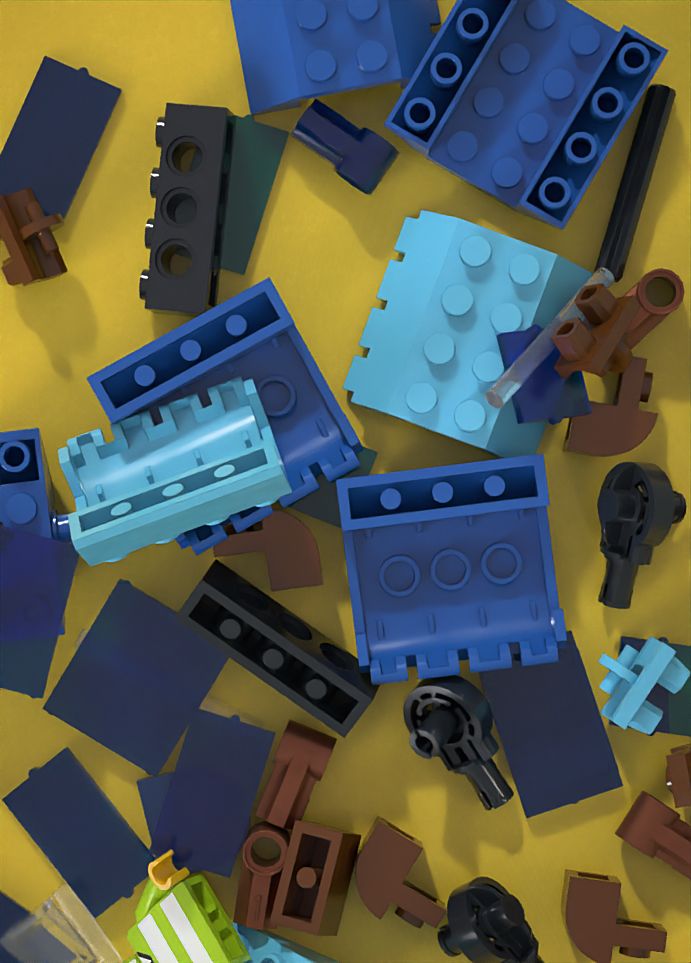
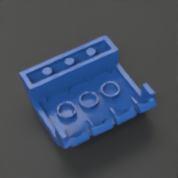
[230,0,441,116]
[87,277,364,556]
[336,454,567,685]

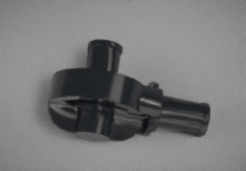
[597,462,687,609]
[403,675,514,811]
[437,877,545,963]

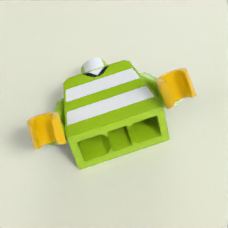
[122,850,252,963]

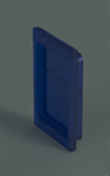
[477,630,623,818]

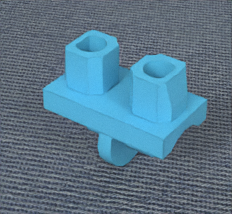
[598,636,690,735]

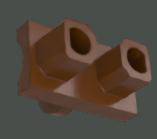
[0,187,68,286]
[550,283,641,378]

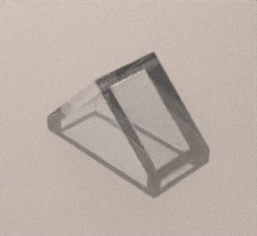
[0,897,98,963]

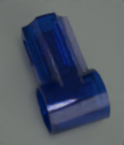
[291,99,400,196]

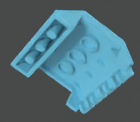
[343,210,600,459]
[58,376,292,566]

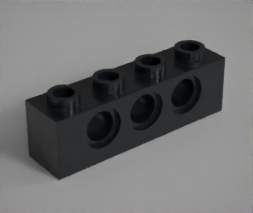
[139,103,237,317]
[174,559,380,738]

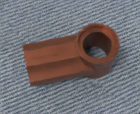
[623,268,685,350]
[255,719,337,830]
[615,790,691,880]
[233,821,291,930]

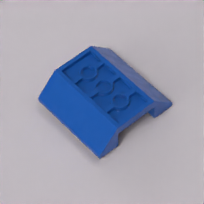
[384,0,668,230]

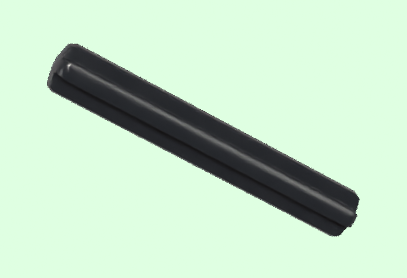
[594,84,676,282]

